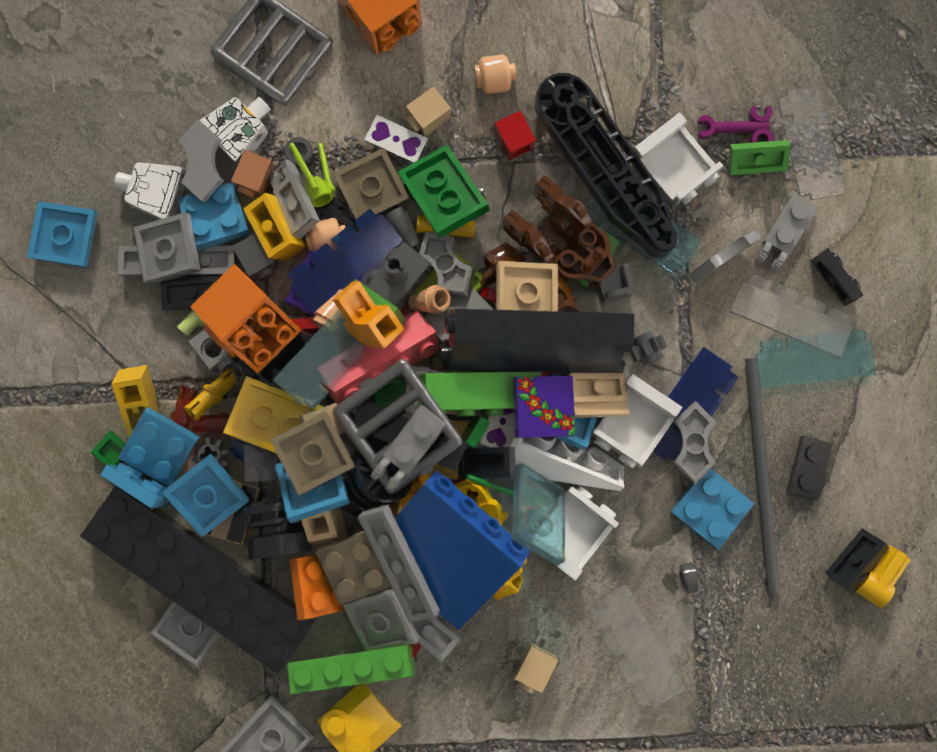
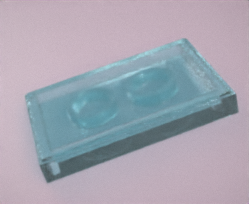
[512,462,565,566]

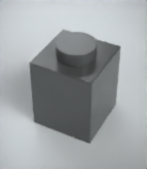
[232,233,279,282]

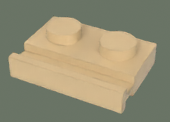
[567,373,630,418]

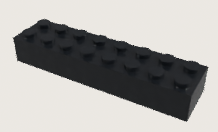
[80,486,317,674]

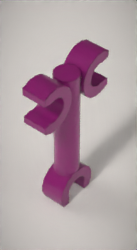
[697,106,774,143]

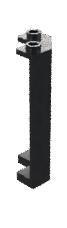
[438,308,634,373]

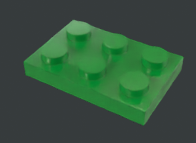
[398,145,490,239]

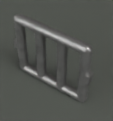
[210,0,333,105]
[333,359,463,494]

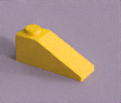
[111,365,159,438]

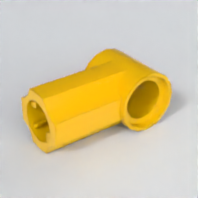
[854,545,911,609]

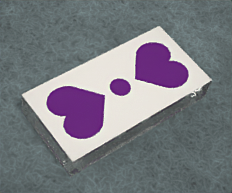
[364,115,428,164]
[478,409,515,448]

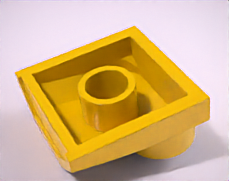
[317,684,402,752]

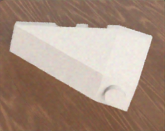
[509,430,624,491]

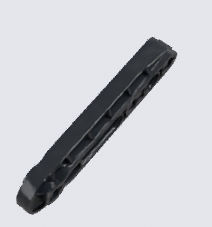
[535,73,677,258]

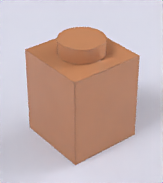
[231,149,276,199]

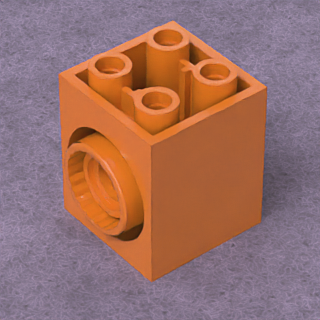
[337,0,422,55]
[190,264,301,373]

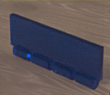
[287,208,403,314]
[652,347,739,461]

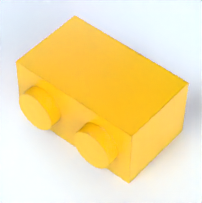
[243,193,308,261]

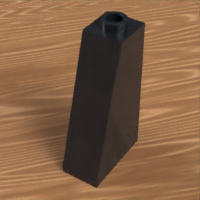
[349,400,467,471]

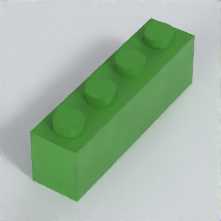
[418,372,541,416]
[287,645,416,694]

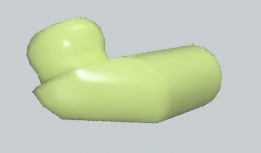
[177,310,206,336]

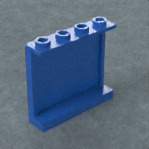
[395,470,530,630]

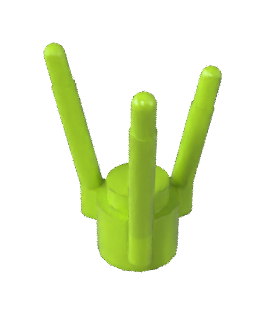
[289,143,336,207]

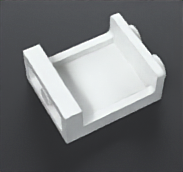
[634,112,723,207]
[592,374,683,469]
[527,485,619,581]

